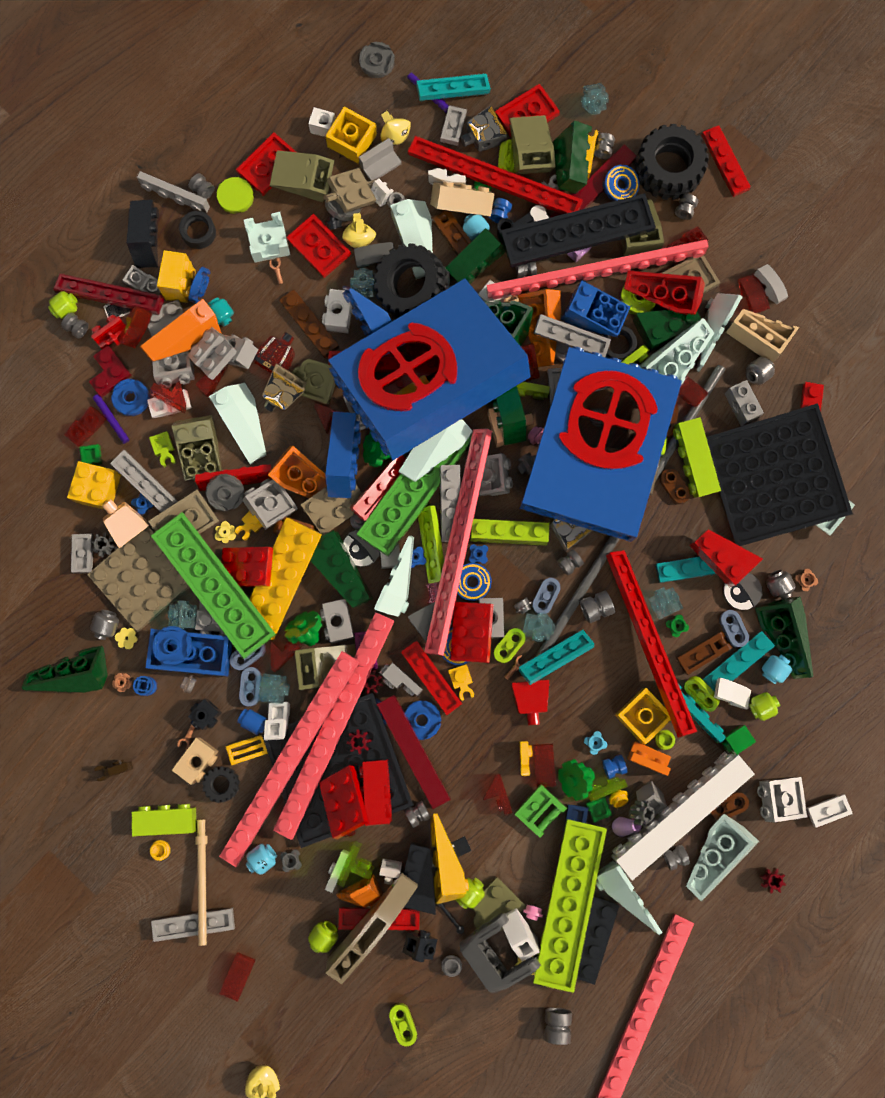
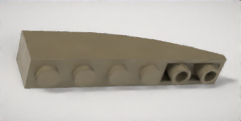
[325,873,418,984]

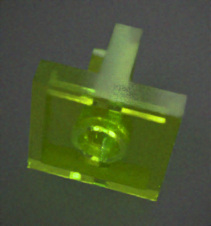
[336,841,374,887]

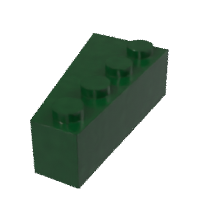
[310,530,373,608]

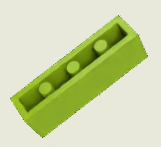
[673,417,721,498]
[471,519,549,545]

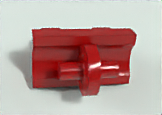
[91,315,129,349]

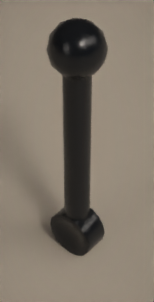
[435,900,464,934]

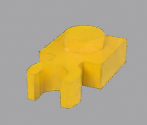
[235,511,263,541]
[448,664,474,701]
[519,741,532,776]

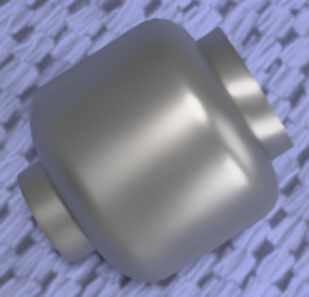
[746,357,775,385]
[766,570,796,600]
[90,609,119,640]

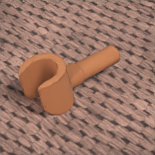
[269,257,283,284]
[504,655,527,680]
[177,725,195,750]

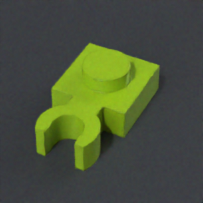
[149,431,176,467]

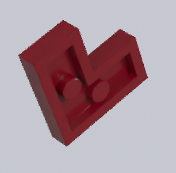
[89,346,132,398]

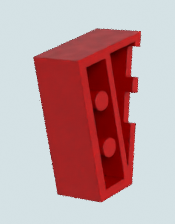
[689,529,763,588]
[360,759,392,826]

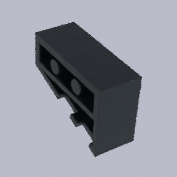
[126,200,159,268]
[404,842,436,915]

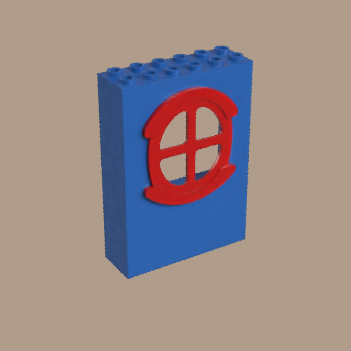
[328,279,531,460]
[520,347,682,542]

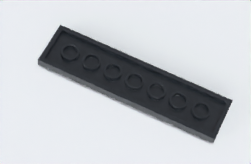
[501,193,656,268]

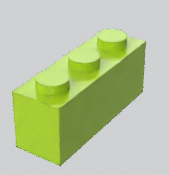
[132,804,197,836]

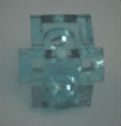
[581,83,609,115]
[350,268,377,297]
[649,587,683,620]
[168,601,197,629]
[523,613,555,642]
[259,673,290,704]

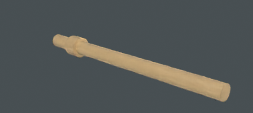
[195,820,207,946]

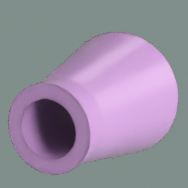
[612,817,641,837]

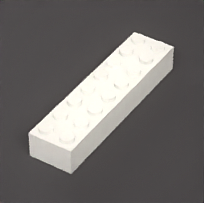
[611,754,754,880]

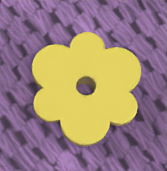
[215,521,236,544]
[115,628,138,649]

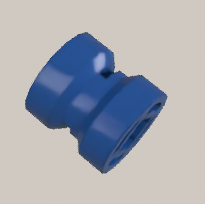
[489,198,512,223]
[133,676,157,696]
[602,754,628,779]

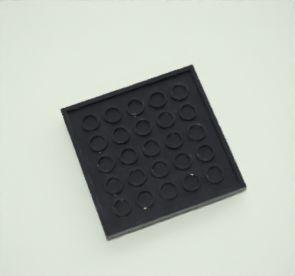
[706,403,853,546]
[262,693,414,848]

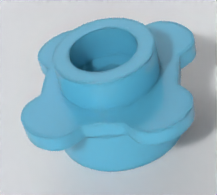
[584,731,607,755]

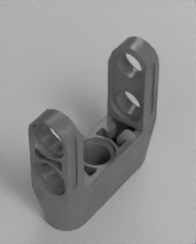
[460,912,541,993]

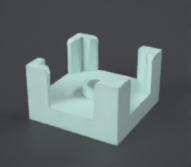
[244,212,290,263]

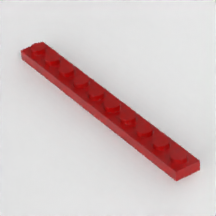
[408,136,583,214]
[606,550,697,738]

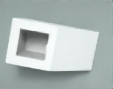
[502,908,539,961]

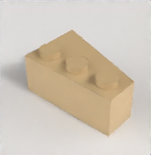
[430,181,494,216]
[726,309,799,363]

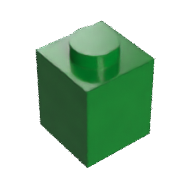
[722,725,756,755]

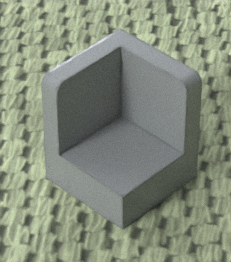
[636,781,667,816]

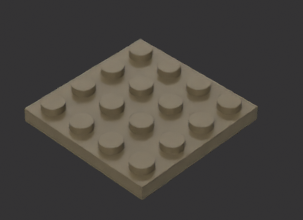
[87,526,190,632]

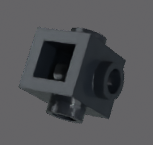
[188,699,222,730]
[402,930,438,962]

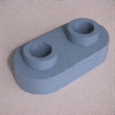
[532,578,560,615]
[719,610,749,648]
[230,644,266,670]
[239,667,262,707]

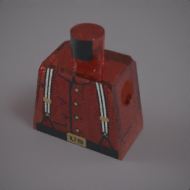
[253,332,295,373]

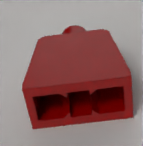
[511,680,549,725]

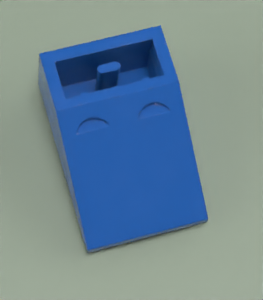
[561,280,631,337]
[342,286,392,336]

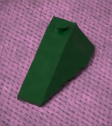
[484,300,533,347]
[755,596,813,679]
[21,646,108,693]

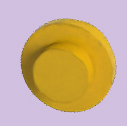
[609,790,629,808]
[150,840,170,861]

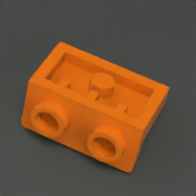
[627,742,671,776]

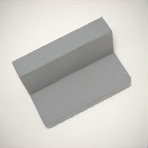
[359,138,401,181]

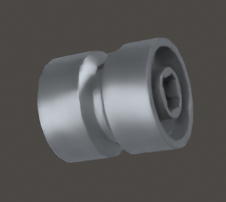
[580,590,615,624]
[544,1008,572,1045]

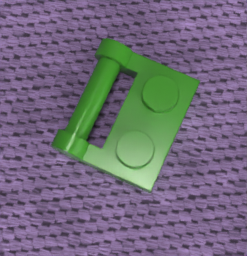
[514,784,567,838]

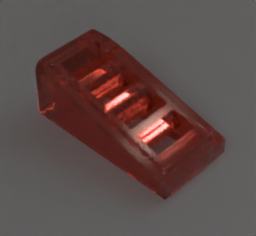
[196,364,228,399]

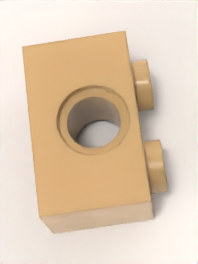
[172,737,219,784]

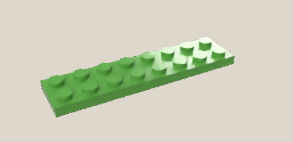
[357,434,472,557]
[151,512,276,659]

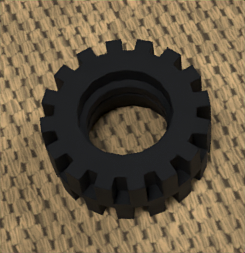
[202,766,240,803]

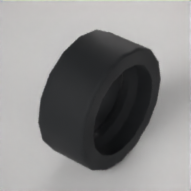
[179,211,216,249]
[603,326,637,362]

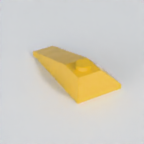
[430,814,469,904]

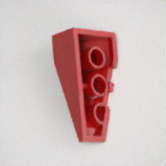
[624,271,705,315]

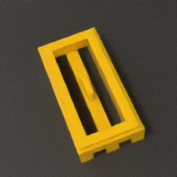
[226,735,268,765]

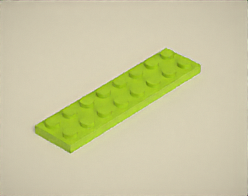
[533,819,607,993]

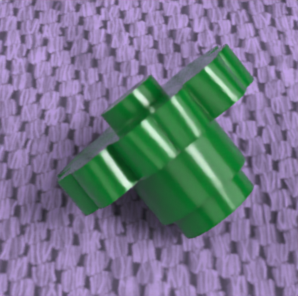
[363,431,390,467]
[285,611,322,646]
[558,759,595,801]

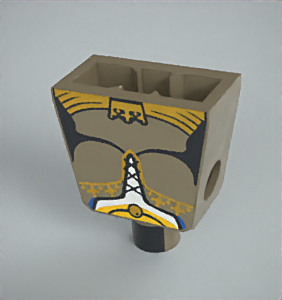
[262,364,307,412]

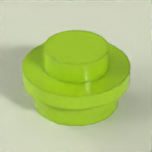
[655,730,675,750]

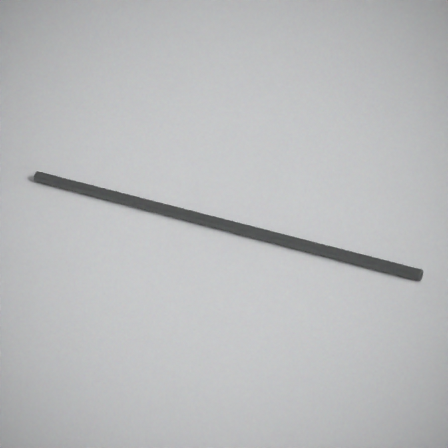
[533,365,725,659]

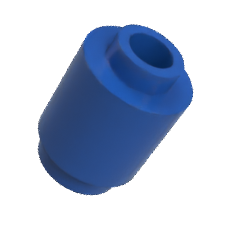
[237,709,267,735]

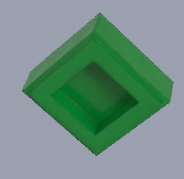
[80,444,102,465]
[586,796,612,822]

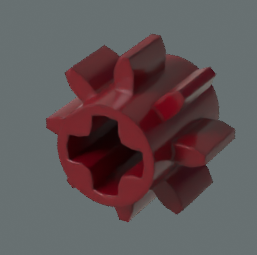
[364,670,383,694]
[346,729,372,755]
[759,868,787,894]

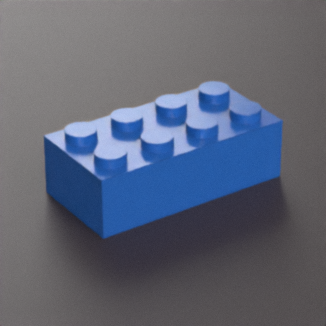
[325,412,361,498]
[146,629,232,677]

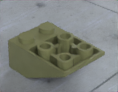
[510,115,556,174]
[269,150,334,202]
[621,199,664,256]
[172,415,222,481]
[295,644,356,691]

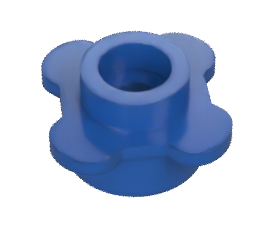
[131,493,154,515]
[469,544,488,564]
[411,547,426,568]

